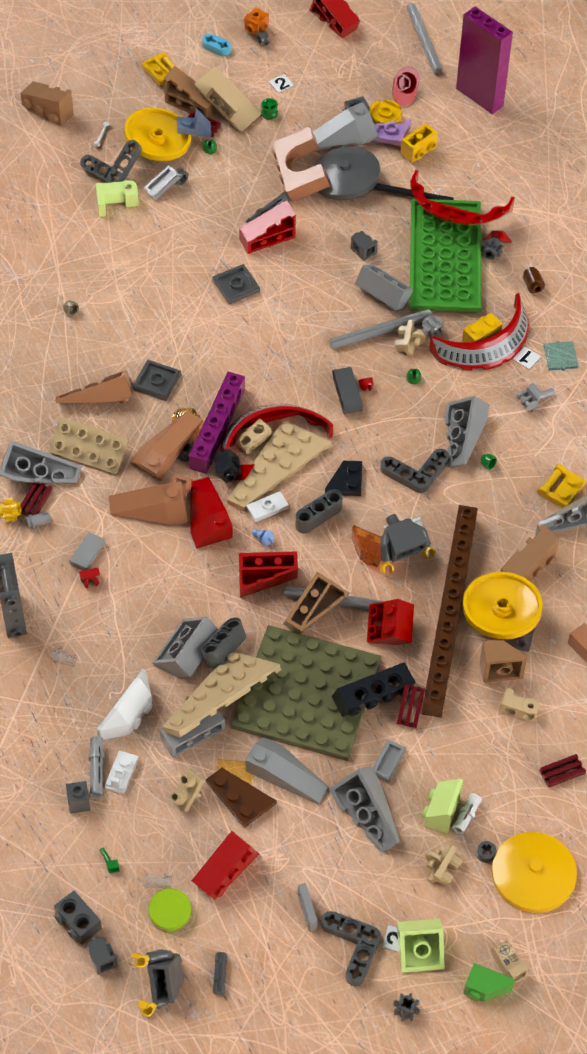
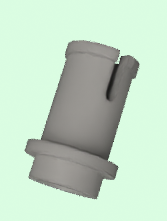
[25,511,51,529]

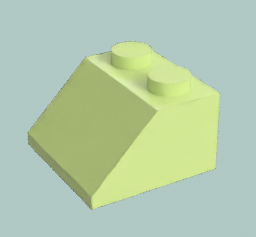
[422,779,463,834]
[397,919,445,972]

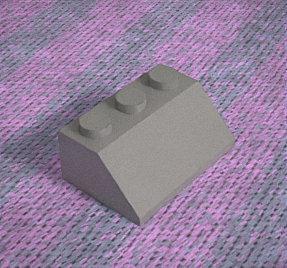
[153,616,218,678]

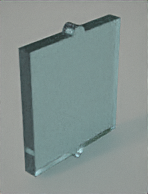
[543,341,579,371]

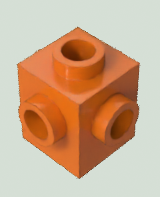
[244,7,269,36]

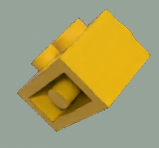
[400,123,438,163]
[462,313,503,342]

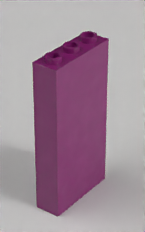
[456,6,513,114]

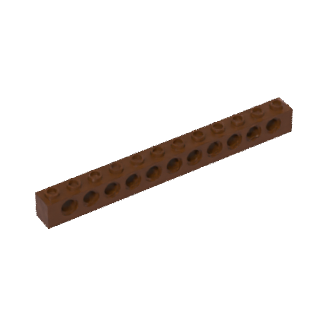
[422,505,478,718]

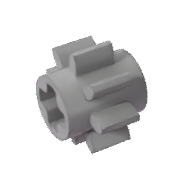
[422,315,444,338]

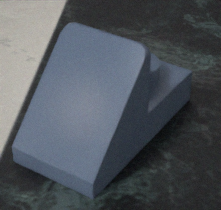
[177,109,211,137]

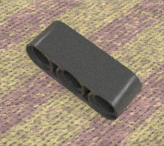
[332,367,363,415]
[295,489,343,533]
[201,617,246,669]

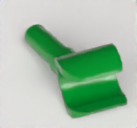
[100,847,120,873]

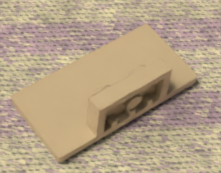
[194,66,262,133]
[49,417,129,474]

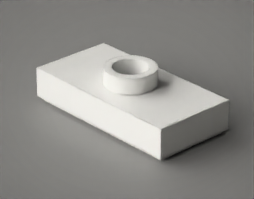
[246,491,289,523]

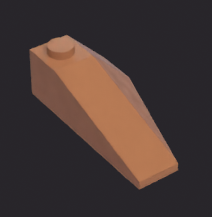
[55,370,133,403]
[130,411,203,481]
[109,482,189,526]

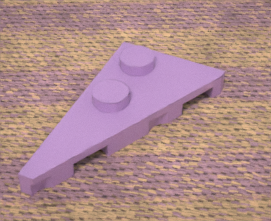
[373,119,412,146]

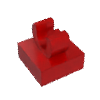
[78,567,100,588]

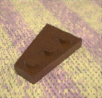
[206,768,277,828]

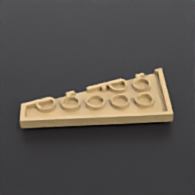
[227,420,332,511]
[162,652,281,737]

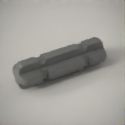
[213,952,227,995]

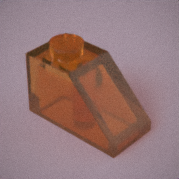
[351,525,381,567]

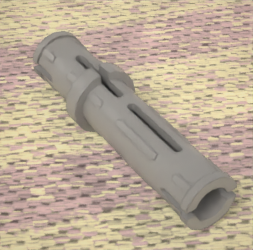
[88,736,105,798]

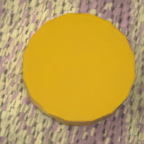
[370,99,402,124]

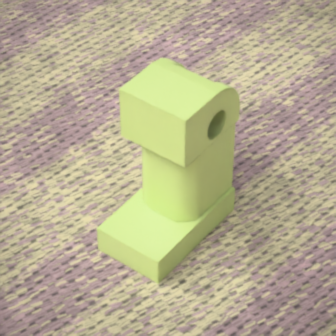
[96,180,139,217]

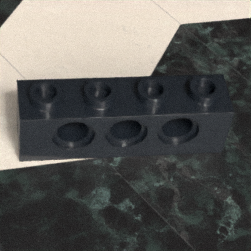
[331,662,416,717]

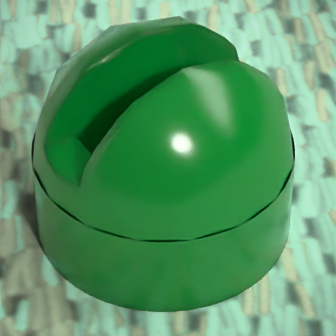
[203,139,217,154]
[406,368,421,384]
[481,454,497,470]

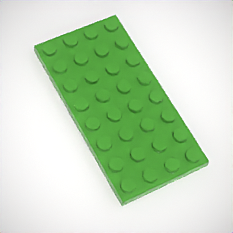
[409,198,481,313]

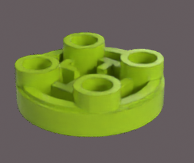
[148,888,192,933]

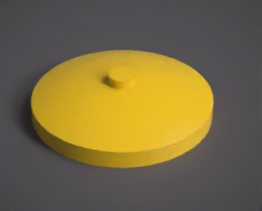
[124,108,192,161]
[463,572,543,639]
[492,832,577,913]

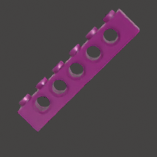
[189,371,245,474]

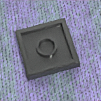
[212,264,260,304]
[132,359,181,401]

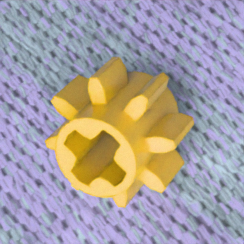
[0,498,22,522]

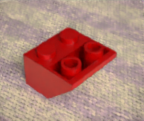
[367,599,414,645]

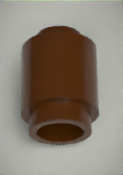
[523,267,545,293]

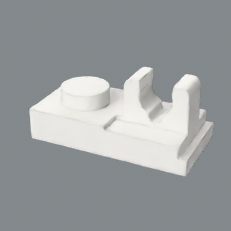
[105,750,139,795]

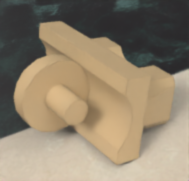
[395,320,426,357]
[169,769,205,812]
[425,845,463,886]

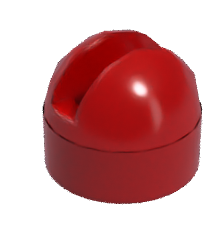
[358,377,374,391]

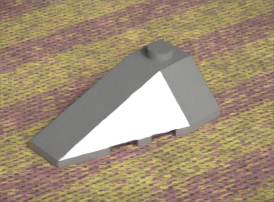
[313,102,378,151]
[445,396,489,468]
[0,441,82,484]
[536,495,587,535]
[245,737,328,805]
[329,766,400,852]

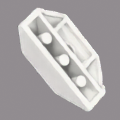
[97,669,153,740]

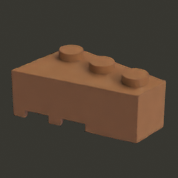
[164,66,217,118]
[21,81,74,126]
[501,524,560,582]
[283,572,350,634]

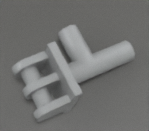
[516,383,555,412]

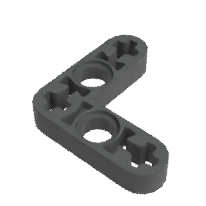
[80,140,142,183]
[380,449,449,493]
[321,911,381,986]

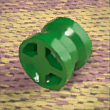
[261,98,278,120]

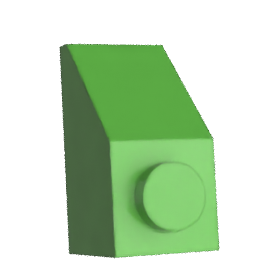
[463,963,515,1002]

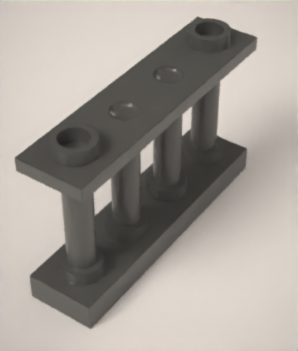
[0,553,27,638]

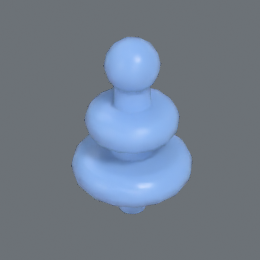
[252,529,274,546]

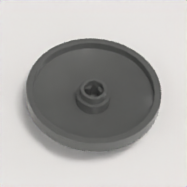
[314,147,381,200]

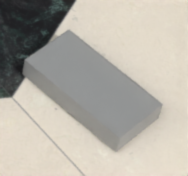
[144,165,181,201]
[69,532,106,570]
[373,740,406,783]
[298,883,317,932]

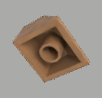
[480,639,527,683]

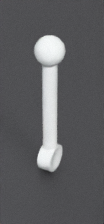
[94,122,110,147]

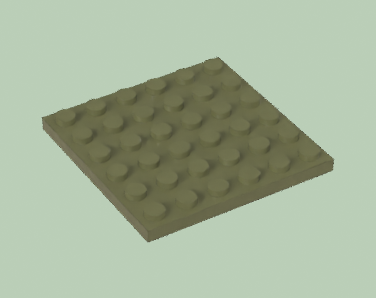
[231,625,382,761]

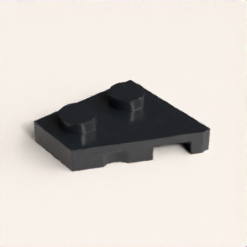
[325,460,362,496]

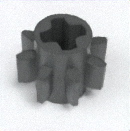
[481,238,504,259]
[393,993,420,1022]

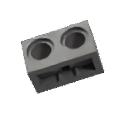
[54,890,102,944]

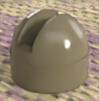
[63,300,79,316]

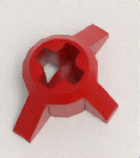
[483,230,512,243]

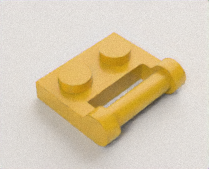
[142,52,185,87]
[537,464,586,508]

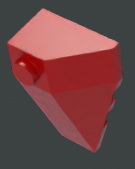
[190,477,233,549]

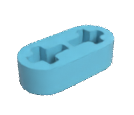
[202,34,231,56]

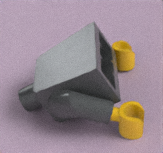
[380,514,436,574]
[131,949,184,1017]

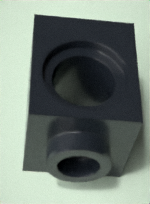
[213,449,242,483]

